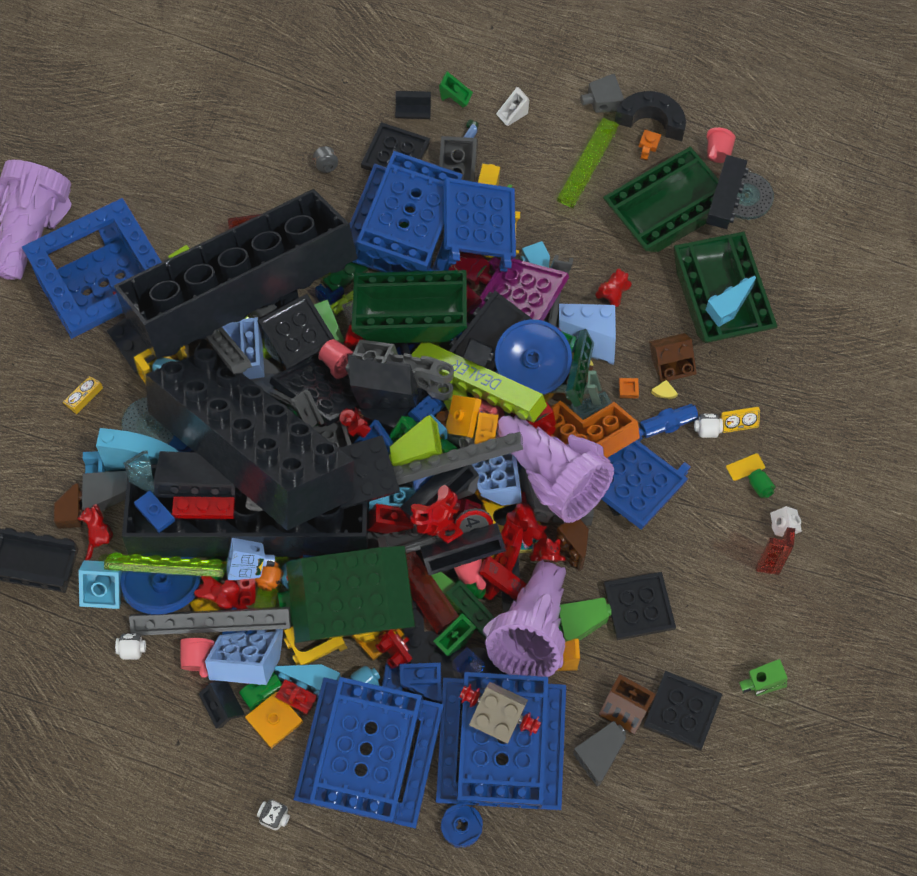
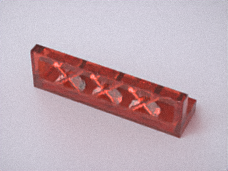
[756,527,796,575]
[406,551,459,633]

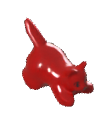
[595,269,632,307]
[506,492,547,546]
[77,504,113,560]
[530,531,566,563]
[194,574,248,610]

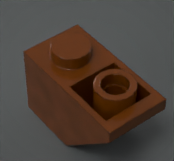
[54,484,83,529]

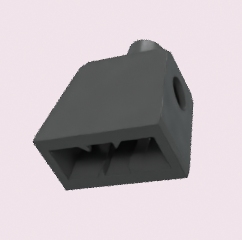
[580,74,624,113]

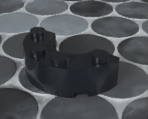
[614,91,686,142]

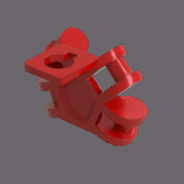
[410,485,463,543]

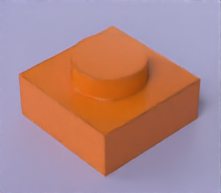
[619,378,639,398]

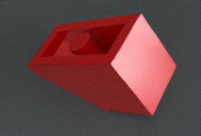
[368,503,413,534]

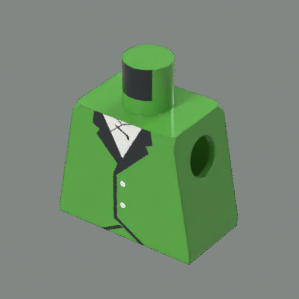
[739,659,788,696]

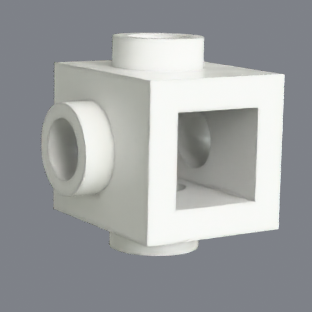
[770,506,802,539]

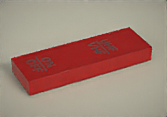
[479,556,527,600]

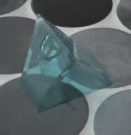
[124,450,154,494]

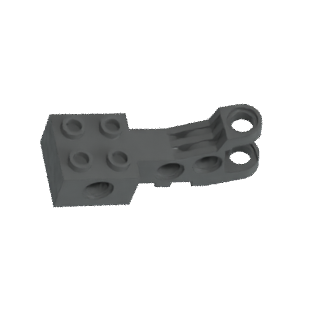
[345,340,454,400]

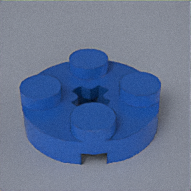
[441,804,483,848]

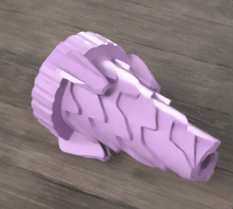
[0,160,71,280]
[495,415,614,523]
[483,560,566,677]

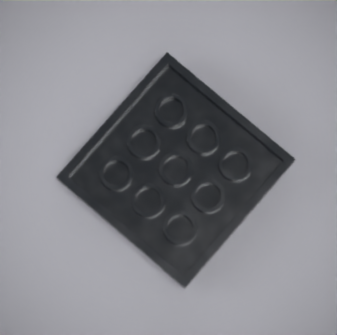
[269,355,359,426]

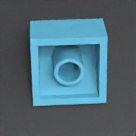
[79,560,124,609]

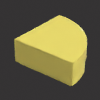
[651,380,678,399]

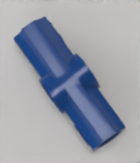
[639,404,699,438]

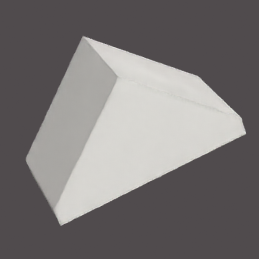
[496,87,529,126]

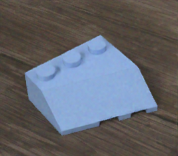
[558,304,616,365]
[471,453,522,506]
[205,629,283,685]

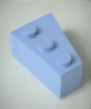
[222,317,265,379]

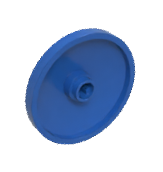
[494,319,572,395]
[120,557,202,615]

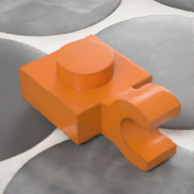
[639,130,661,160]

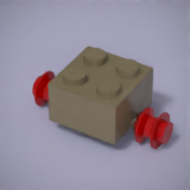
[459,682,541,744]

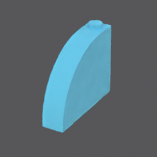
[96,428,179,472]

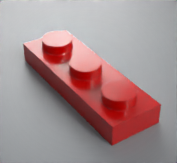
[172,497,235,519]

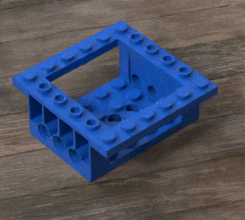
[350,151,463,272]
[22,198,162,339]
[436,672,566,811]
[293,677,444,829]

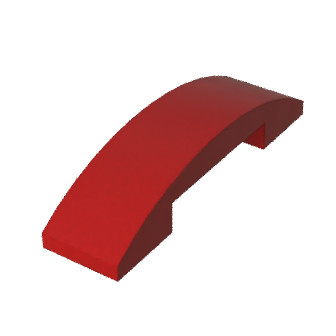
[483,520,523,600]

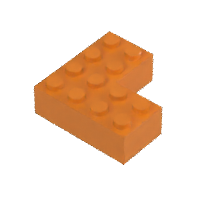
[551,401,640,458]

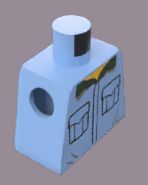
[226,538,275,580]

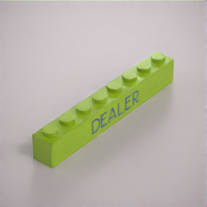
[411,342,547,423]

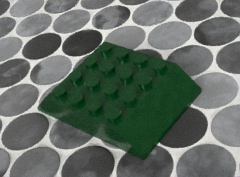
[603,146,719,252]
[674,231,778,343]
[351,270,467,343]
[286,546,415,643]

